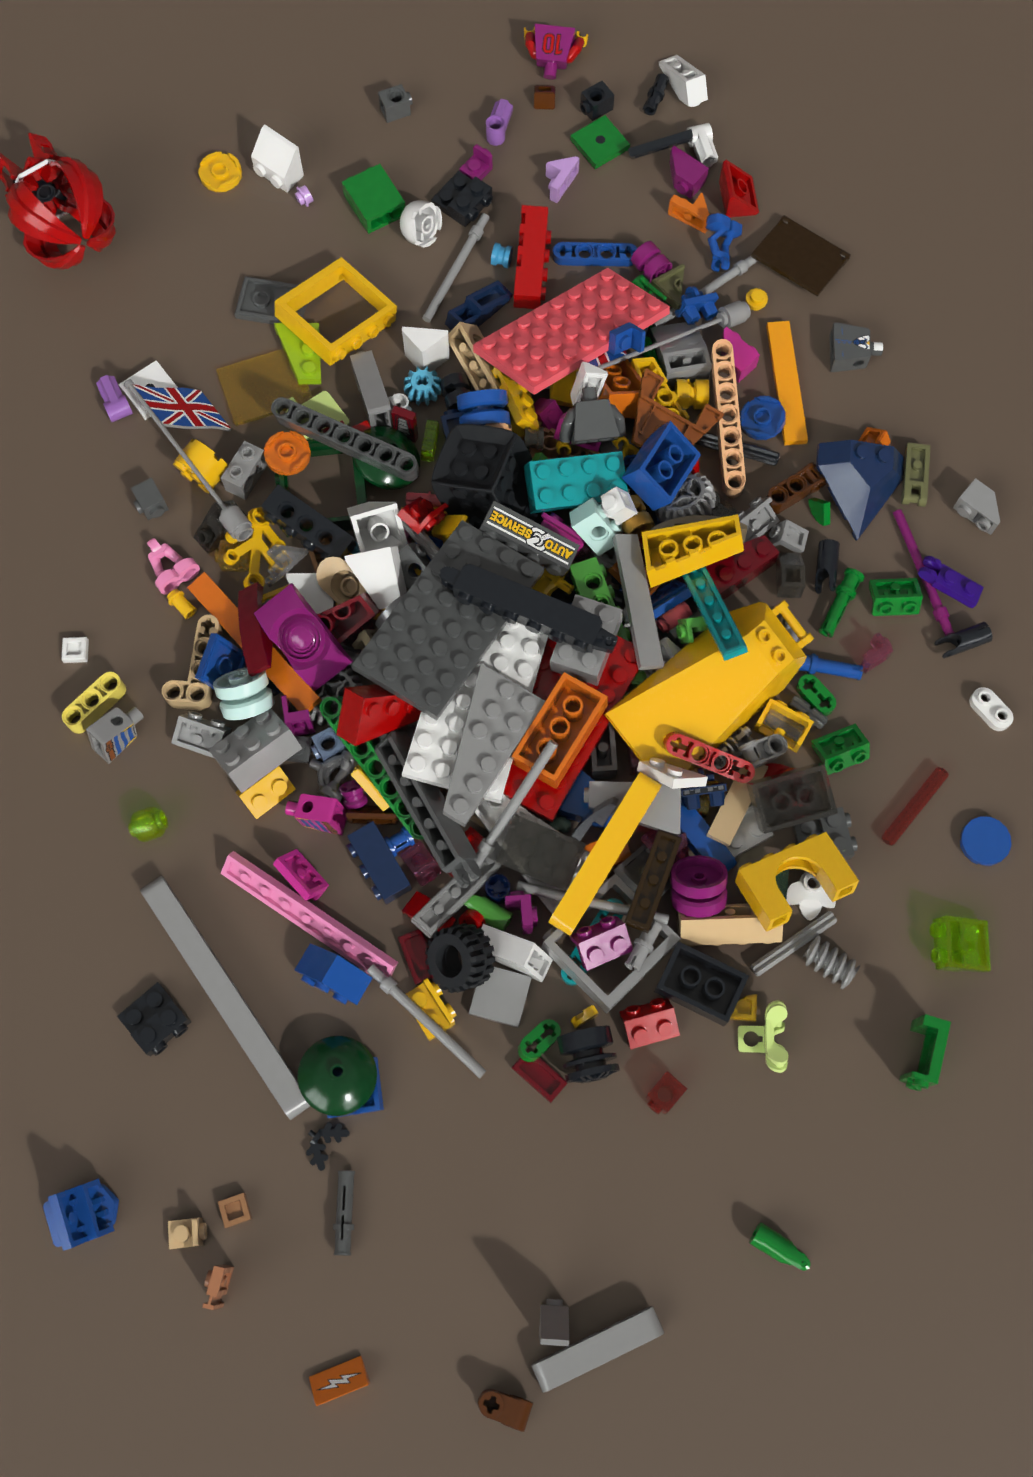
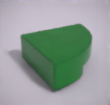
[808,497,830,526]

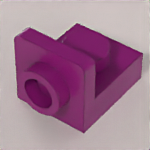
[459,144,493,180]

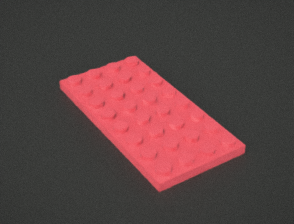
[473,268,670,395]

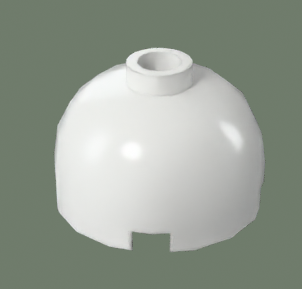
[400,200,442,248]

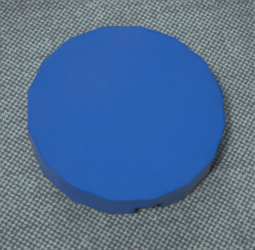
[740,396,786,440]
[960,816,1011,866]

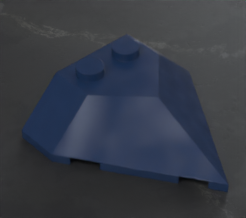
[816,440,904,541]

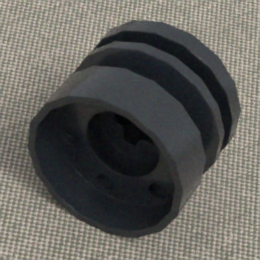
[557,1025,620,1083]

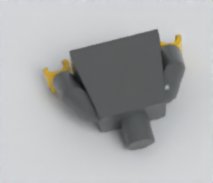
[556,387,629,455]

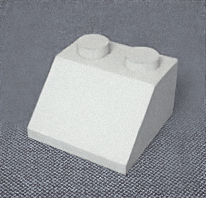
[251,125,304,193]

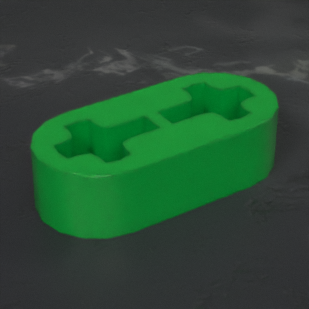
[796,674,836,716]
[518,1019,561,1062]

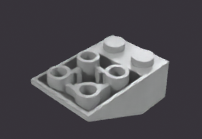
[650,322,712,387]

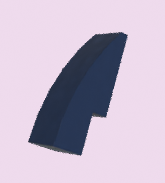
[445,280,513,330]

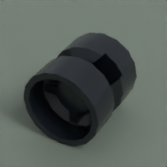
[440,372,472,412]

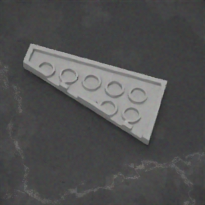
[443,663,545,827]

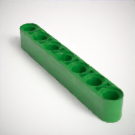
[320,695,424,839]

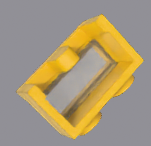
[753,698,814,753]

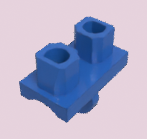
[674,286,719,325]

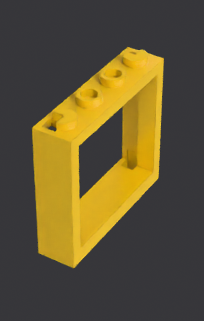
[275,257,397,366]

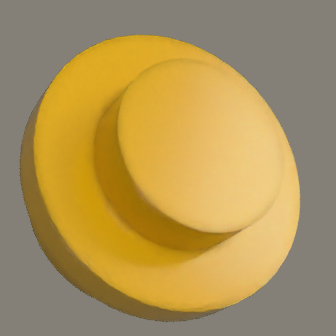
[745,288,768,311]

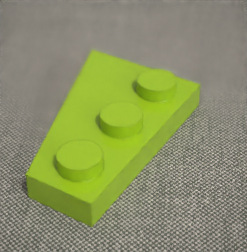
[274,323,321,385]

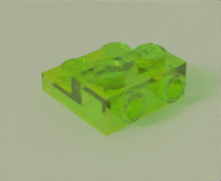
[929,916,991,973]

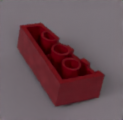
[675,535,780,602]

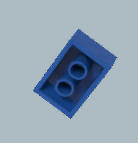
[621,421,701,511]

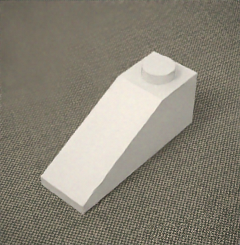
[658,55,708,107]

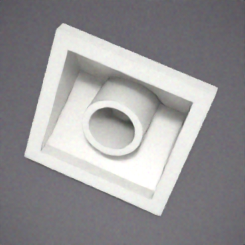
[402,326,450,372]

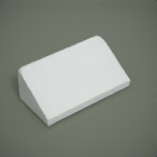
[570,362,608,405]

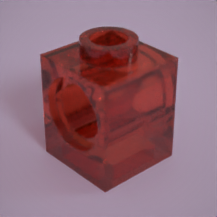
[645,1071,687,1115]

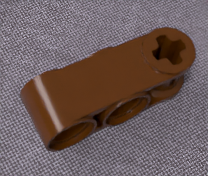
[766,462,827,515]

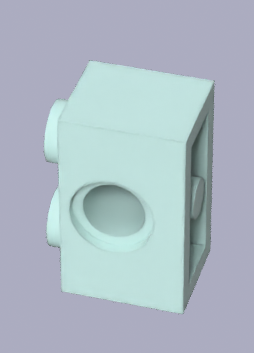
[569,498,622,556]

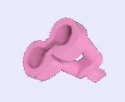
[147,538,200,595]

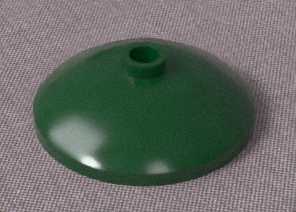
[353,426,420,490]
[297,1036,377,1116]

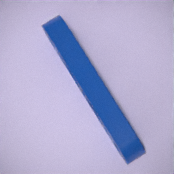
[553,242,637,267]

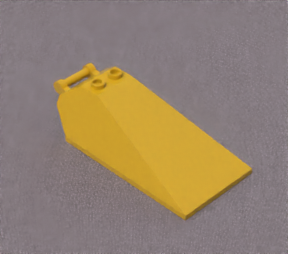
[604,600,814,783]

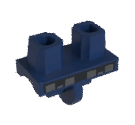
[681,767,727,810]

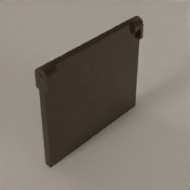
[751,215,851,297]

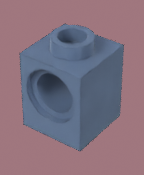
[310,727,349,762]

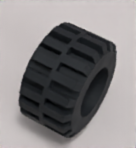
[425,923,495,993]

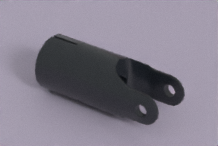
[815,539,840,594]
[934,622,993,658]

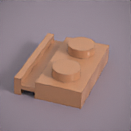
[202,1264,234,1310]

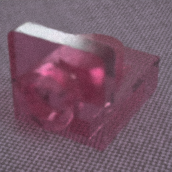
[861,632,894,674]
[400,841,441,886]

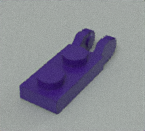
[918,556,984,608]

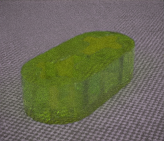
[421,419,439,462]

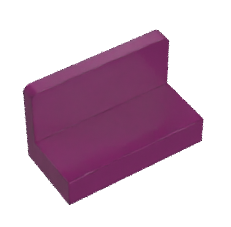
[281,695,316,736]

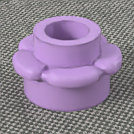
[295,185,314,207]

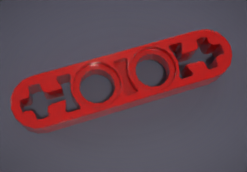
[663,732,755,783]

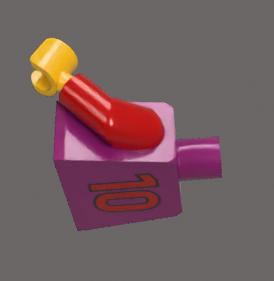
[524,24,588,80]

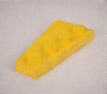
[487,362,540,435]

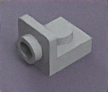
[769,519,809,554]

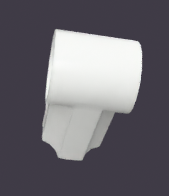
[687,123,718,167]

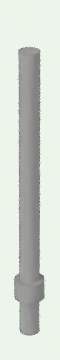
[422,213,490,323]
[652,256,758,327]
[475,740,558,868]
[516,881,669,925]
[367,964,486,1079]

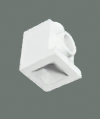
[600,487,638,525]

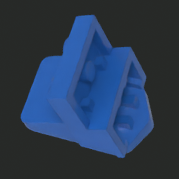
[43,1179,119,1251]

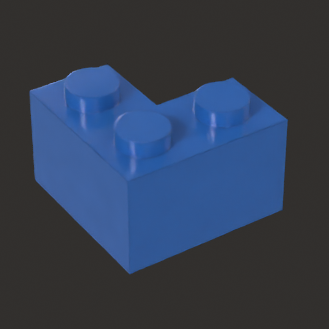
[295,943,372,1005]

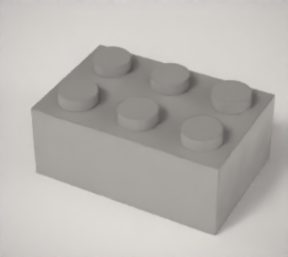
[550,594,622,686]
[209,708,302,793]

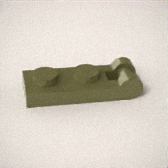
[901,442,930,507]

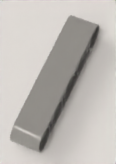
[531,1306,665,1393]

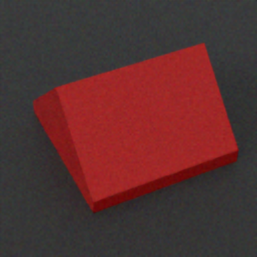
[719,159,759,218]

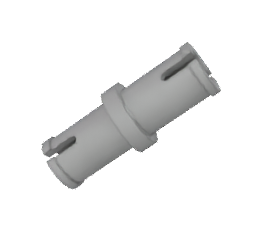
[624,921,663,972]

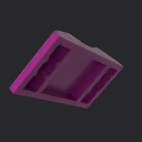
[254,583,353,691]

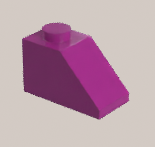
[669,146,709,199]

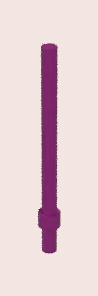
[893,509,954,636]

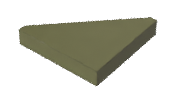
[651,264,685,310]

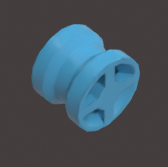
[491,242,513,269]

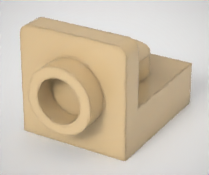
[168,1218,207,1249]

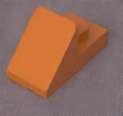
[668,192,709,233]

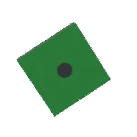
[570,115,630,169]

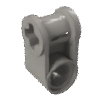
[737,734,788,769]

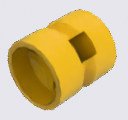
[675,379,709,410]

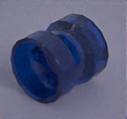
[485,874,510,904]

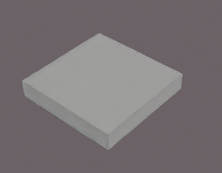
[469,967,532,1028]

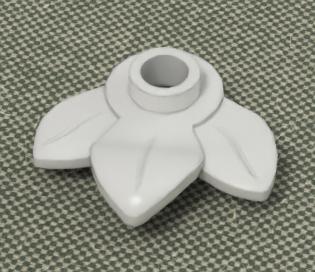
[785,872,836,921]

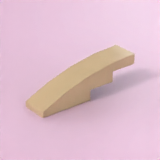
[706,765,768,847]

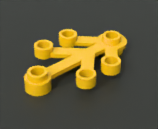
[223,507,286,588]

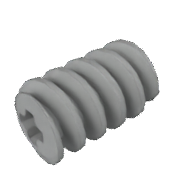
[802,935,861,990]

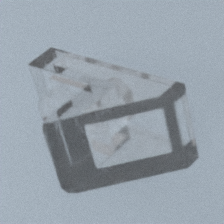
[265,544,309,587]

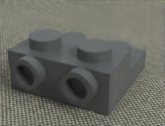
[791,807,858,860]

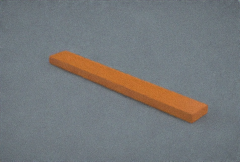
[187,572,322,712]

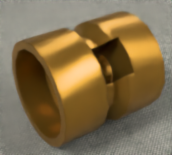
[621,495,655,538]

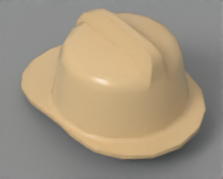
[316,556,366,604]

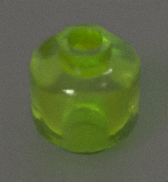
[128,806,168,842]

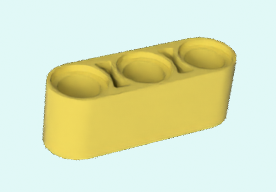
[62,672,126,734]

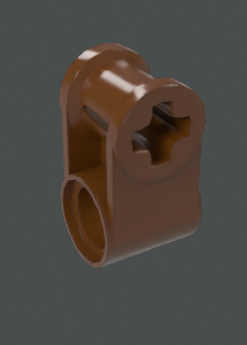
[478,1389,533,1432]

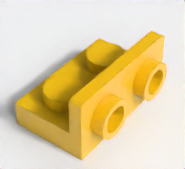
[406,978,457,1041]

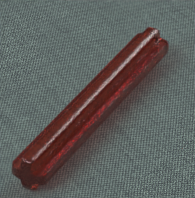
[882,767,949,846]

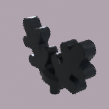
[306,1122,350,1171]

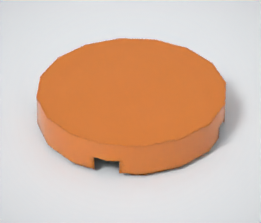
[264,431,311,476]

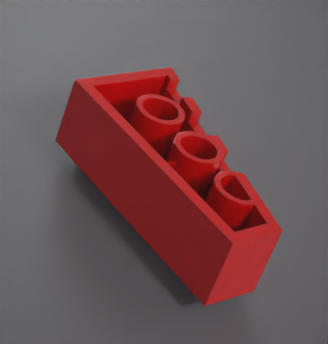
[514,205,552,309]
[336,684,421,746]

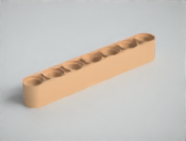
[710,339,746,498]

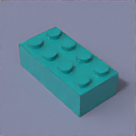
[524,451,628,514]

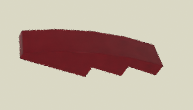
[238,581,273,677]

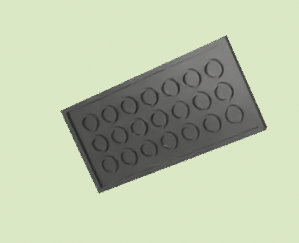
[352,520,544,721]

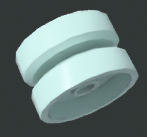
[213,667,275,720]

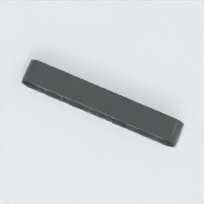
[271,397,420,481]

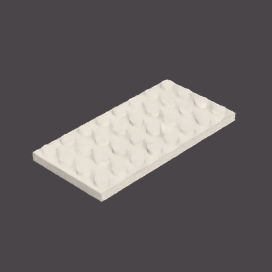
[402,622,548,804]

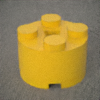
[173,439,228,494]

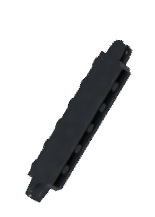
[440,564,618,654]

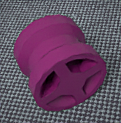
[339,780,368,810]

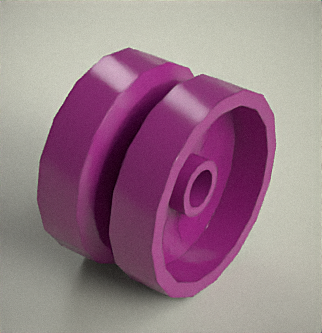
[671,855,728,918]

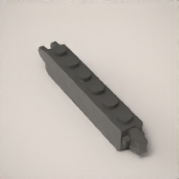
[374,729,482,888]

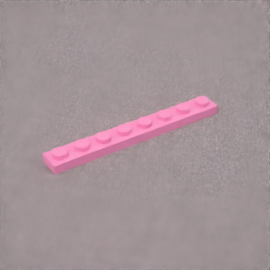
[220,851,398,977]

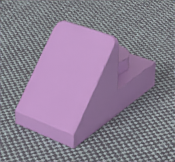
[546,156,580,203]

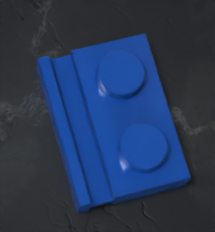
[650,579,692,619]

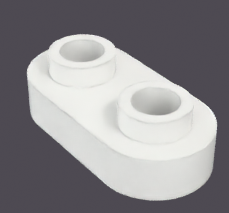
[969,687,1013,731]

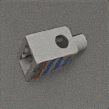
[86,707,144,764]

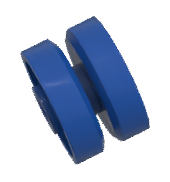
[456,389,511,425]

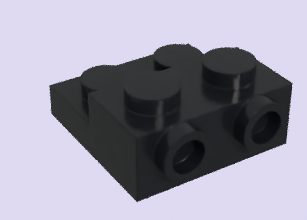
[431,171,493,227]
[117,982,191,1056]

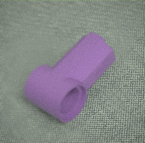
[486,99,513,146]
[96,375,133,422]

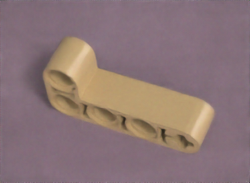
[162,614,223,711]

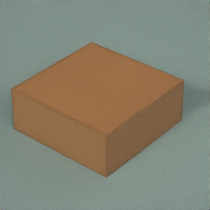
[218,1193,252,1228]

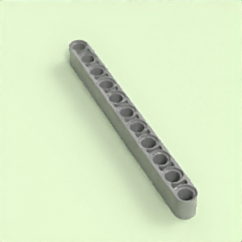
[140,876,310,1120]

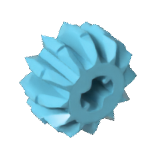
[404,366,441,406]

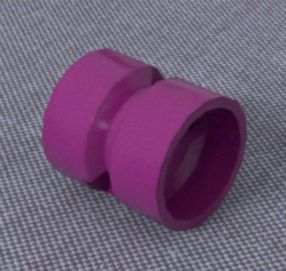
[631,241,673,283]

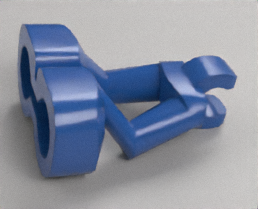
[706,213,743,272]

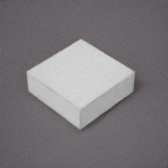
[62,637,89,663]

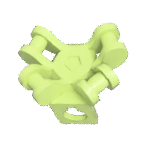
[738,1000,789,1073]

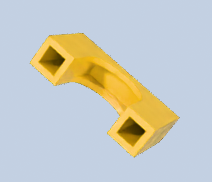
[735,832,859,932]

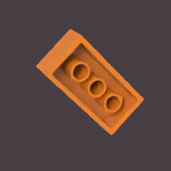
[511,672,608,789]

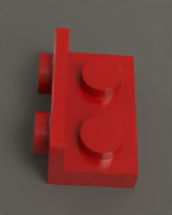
[397,496,449,534]

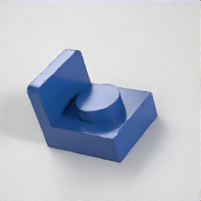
[608,322,646,356]

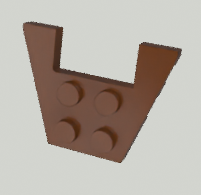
[631,368,724,448]

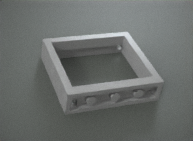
[541,874,681,1014]

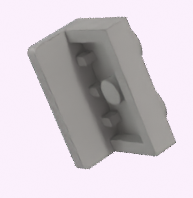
[735,496,780,542]

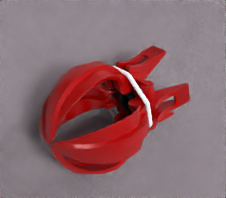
[0,133,116,270]

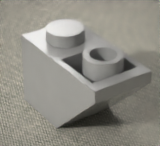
[953,478,1000,535]

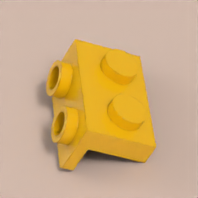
[235,766,296,819]

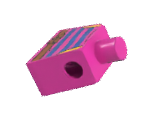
[285,794,347,836]

